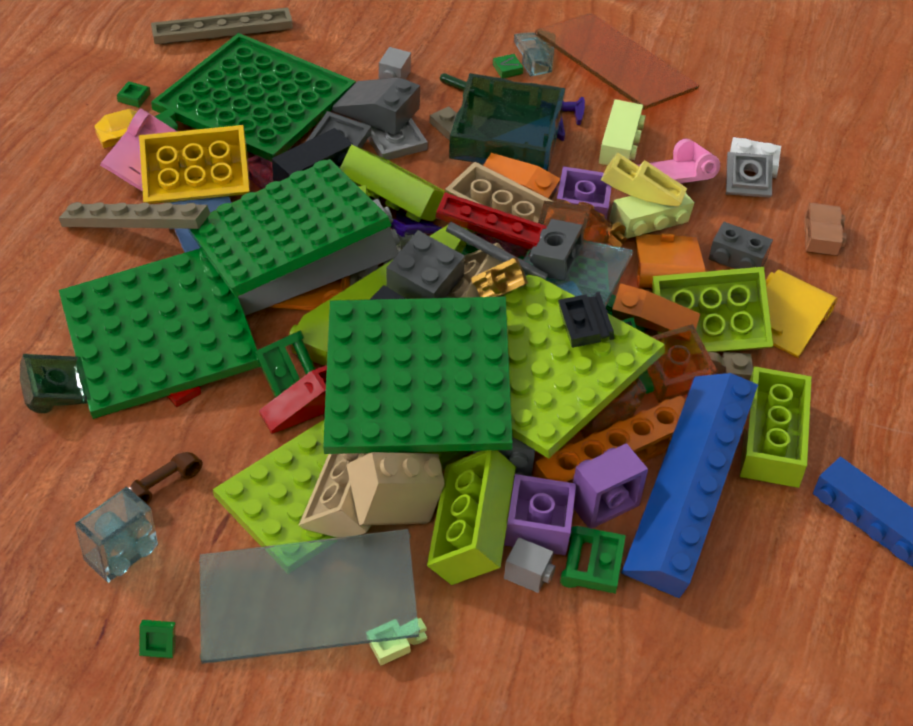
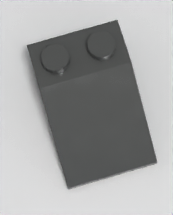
[332,77,420,135]

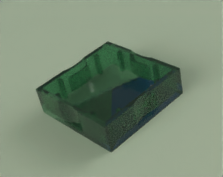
[449,73,566,172]

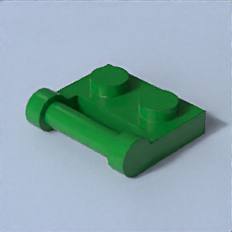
[254,330,316,398]
[560,526,626,594]

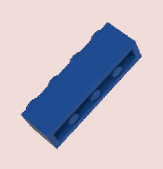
[813,456,913,567]

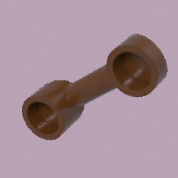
[126,452,203,511]

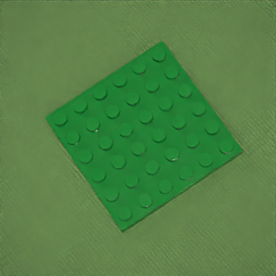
[151,33,356,162]
[188,159,392,298]
[59,248,261,419]
[323,297,513,454]

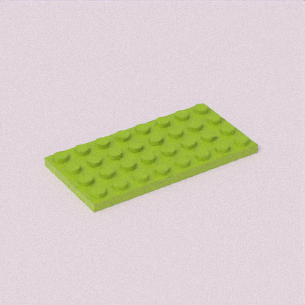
[213,419,471,576]

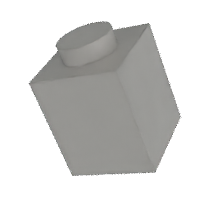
[379,47,411,80]
[504,537,556,593]

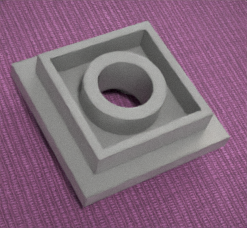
[726,152,773,198]

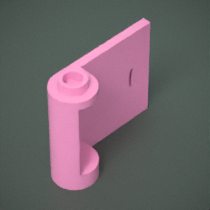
[100,109,177,192]
[638,139,720,183]

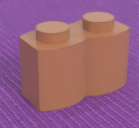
[804,202,847,255]

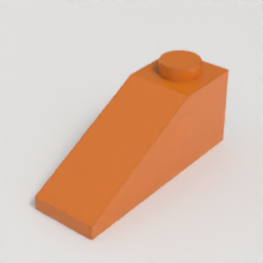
[483,153,560,200]
[612,283,700,341]

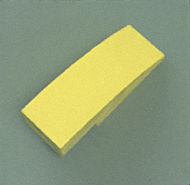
[601,153,687,207]

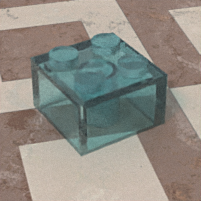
[75,486,158,583]

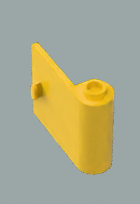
[766,269,838,358]

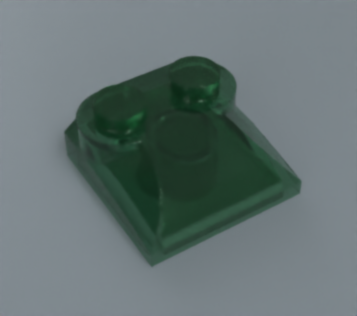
[19,354,91,413]

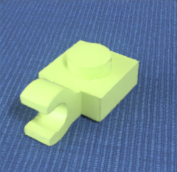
[366,618,427,665]

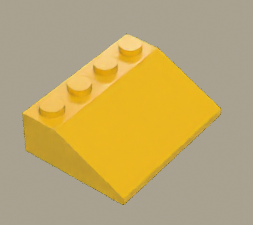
[139,125,250,204]

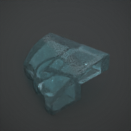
[514,32,555,76]

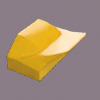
[95,109,137,148]

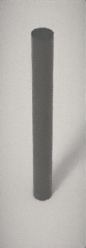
[446,222,548,280]

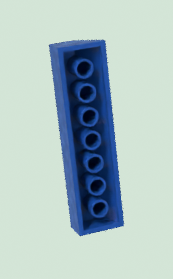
[621,373,758,599]

